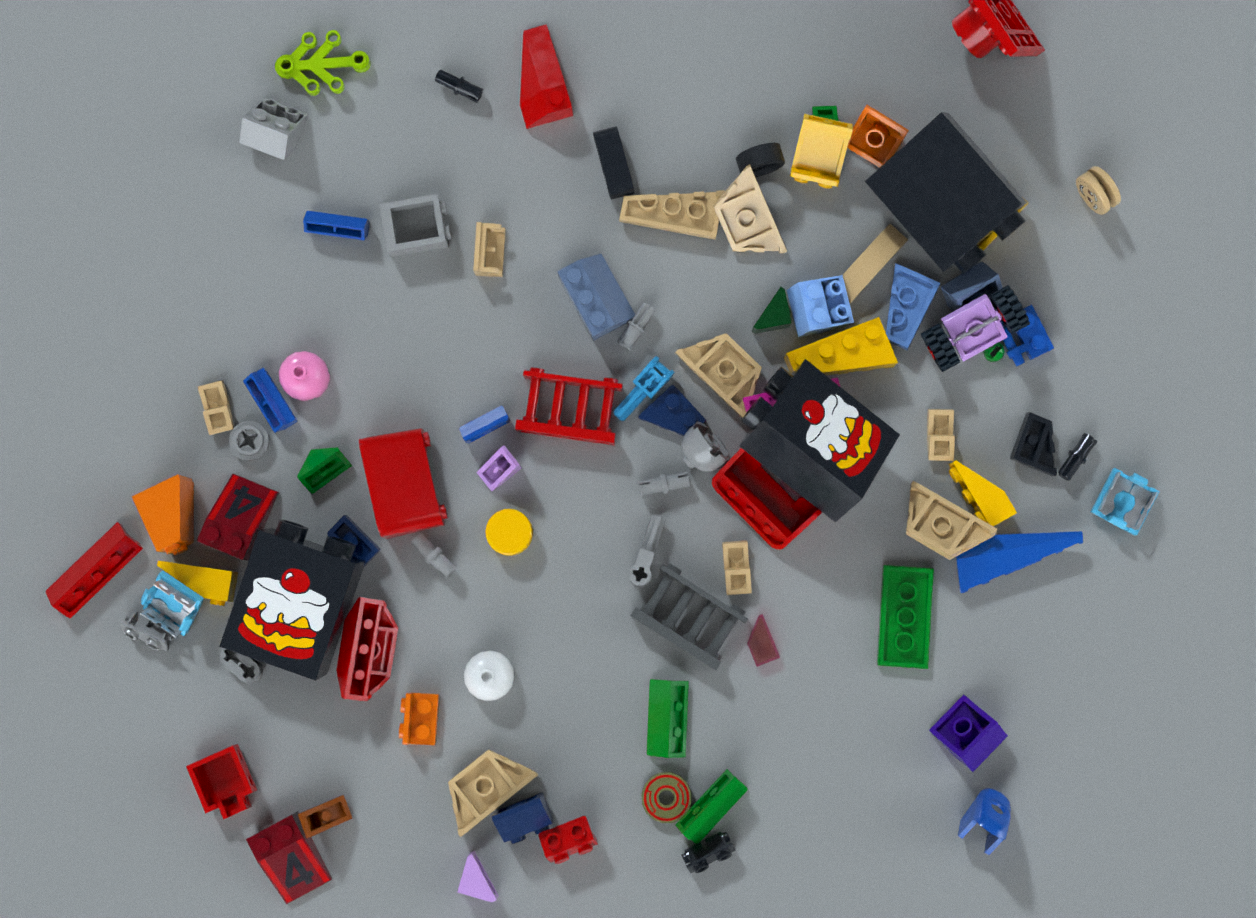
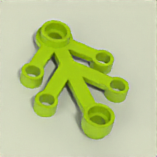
[275,30,371,96]

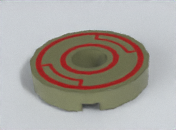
[641,772,692,823]

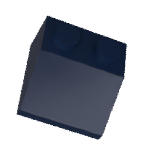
[491,792,553,844]

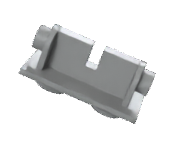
[120,611,175,651]

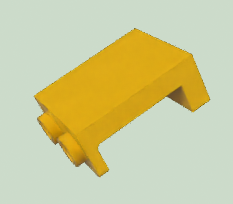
[790,114,853,188]

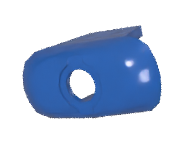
[958,788,1011,855]

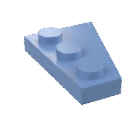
[886,263,940,351]

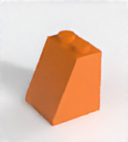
[131,474,194,555]

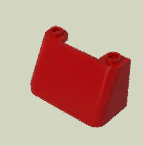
[359,428,448,539]

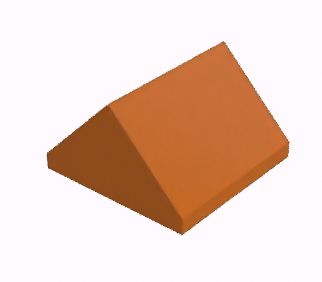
[847,105,909,168]

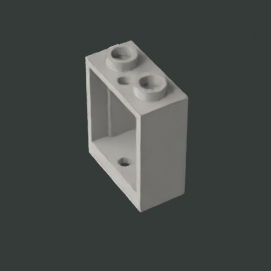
[379,194,452,257]

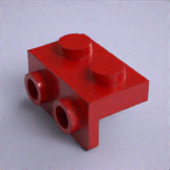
[538,816,598,864]

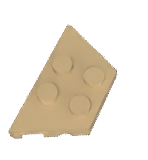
[713,165,787,253]
[675,333,762,418]
[906,481,997,560]
[448,749,538,837]

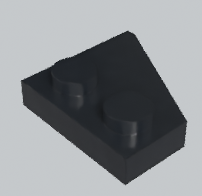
[1010,412,1057,476]

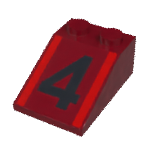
[197,473,279,561]
[246,811,332,904]

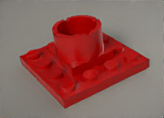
[952,0,1045,59]

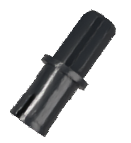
[435,70,484,103]
[1058,433,1097,481]

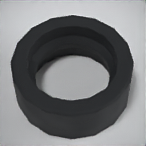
[736,142,785,177]

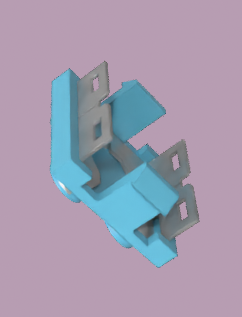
[1090,468,1160,536]
[141,571,204,638]

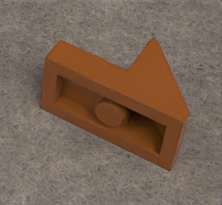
[298,795,353,838]

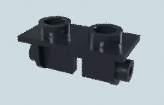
[681,831,736,873]

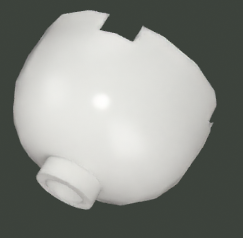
[464,651,514,701]

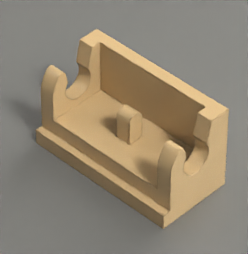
[473,222,506,277]

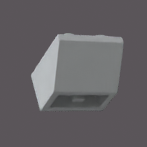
[239,97,308,160]

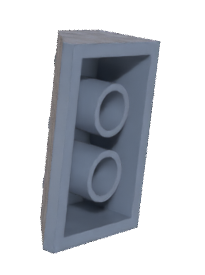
[557,254,635,341]

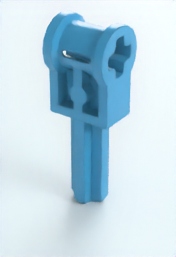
[613,356,675,421]

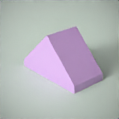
[476,446,522,492]
[457,851,499,902]

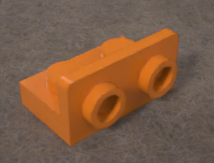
[399,692,439,745]

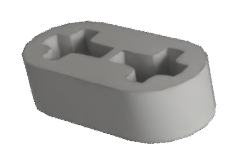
[219,648,263,683]

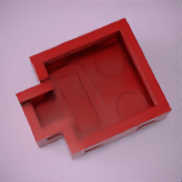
[186,744,257,820]

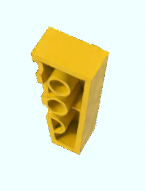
[784,317,898,375]

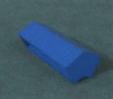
[303,211,370,240]
[243,368,298,433]

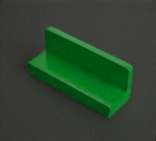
[647,679,689,758]
[676,769,748,844]

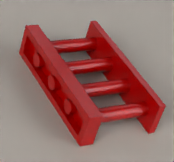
[515,367,623,446]

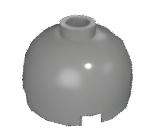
[682,422,730,472]

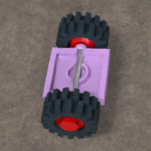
[921,285,1030,372]

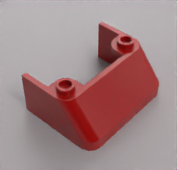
[712,448,822,550]

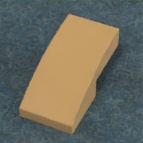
[198,380,234,435]
[927,409,955,461]
[722,540,752,595]

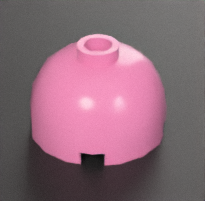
[279,351,330,401]

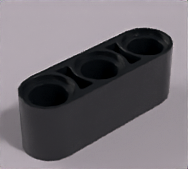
[593,126,635,200]

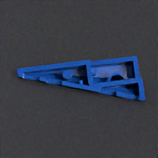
[956,531,1083,593]

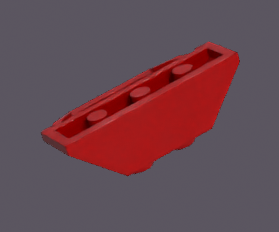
[336,597,398,701]

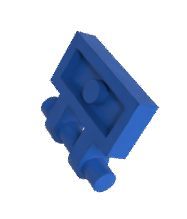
[1000,305,1054,367]

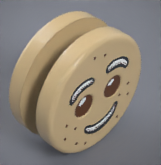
[1076,166,1121,215]

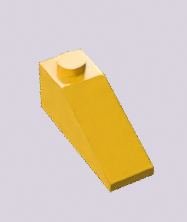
[157,561,238,606]

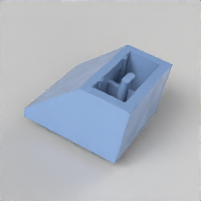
[787,275,854,337]

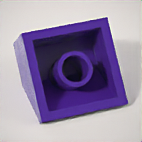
[929,695,1008,772]

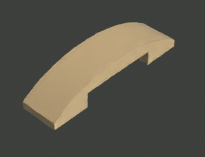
[843,224,908,304]

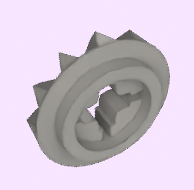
[229,421,270,461]

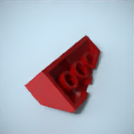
[520,24,573,129]

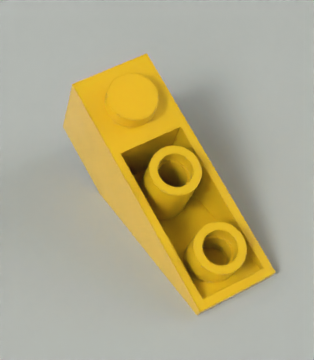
[948,460,1017,526]

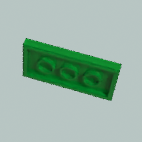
[877,565,934,669]

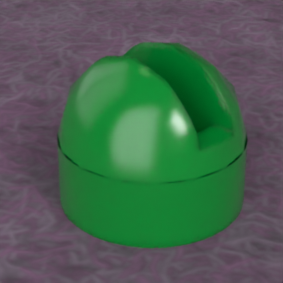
[983,342,1005,362]

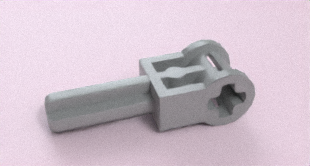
[629,514,666,586]

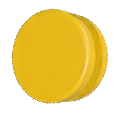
[485,509,533,556]

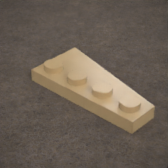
[619,190,725,240]

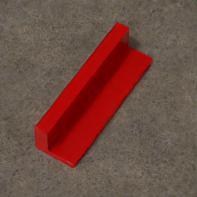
[45,522,143,619]

